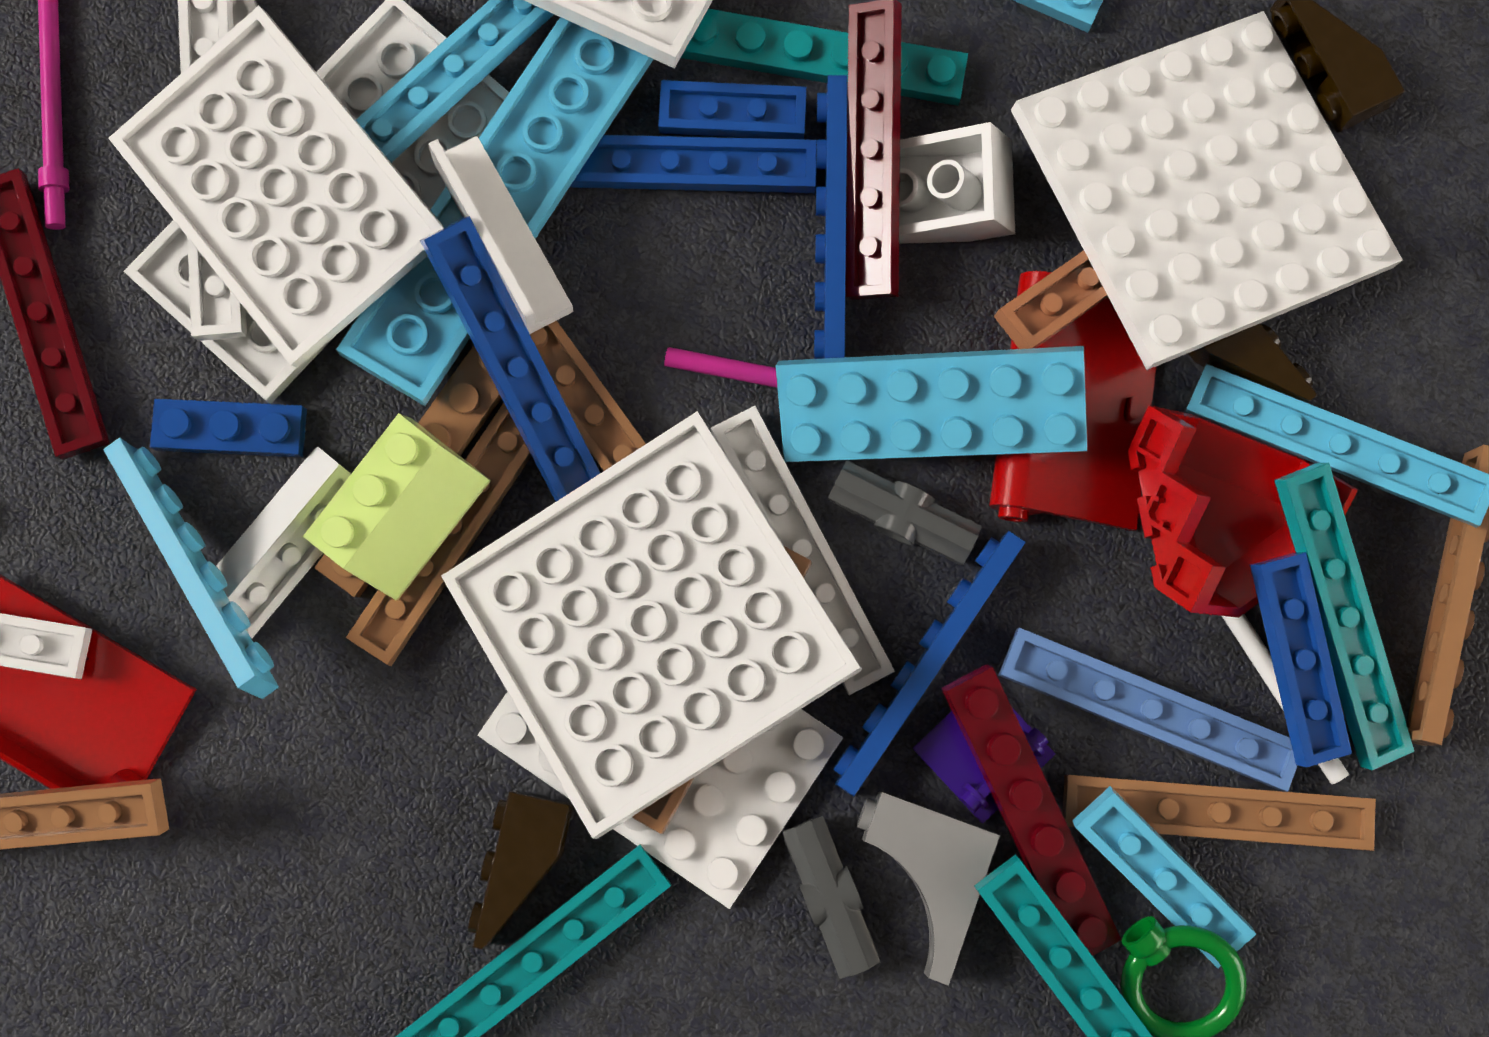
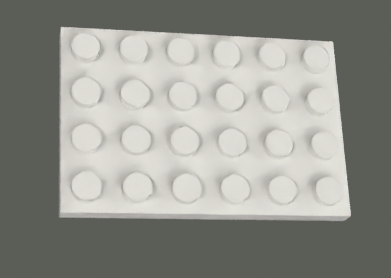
[108,5,445,368]
[477,692,843,909]

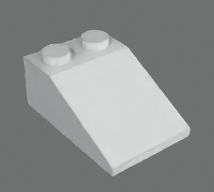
[899,122,1015,244]

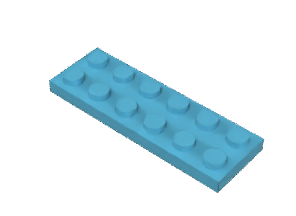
[775,346,1088,462]

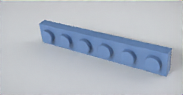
[998,628,1298,792]

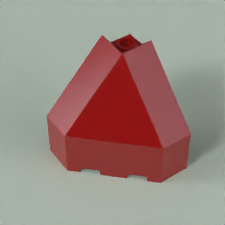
[1128,405,1358,618]

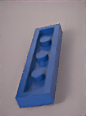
[1250,552,1352,767]

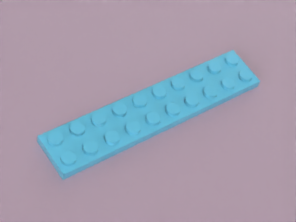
[336,17,654,406]

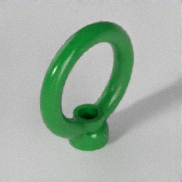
[1120,916,1247,1037]

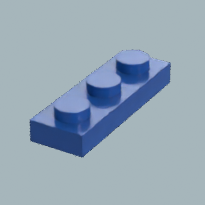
[658,80,807,139]
[150,399,307,457]

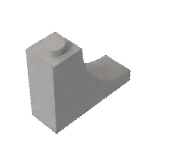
[857,792,1000,986]

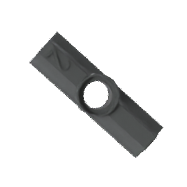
[827,460,982,566]
[782,816,881,979]

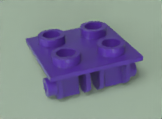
[912,708,1055,824]

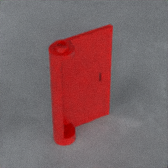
[989,271,1157,531]
[0,575,197,789]

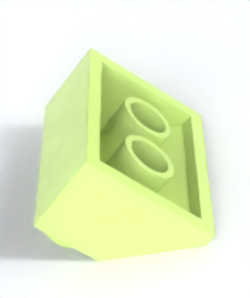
[302,413,491,600]

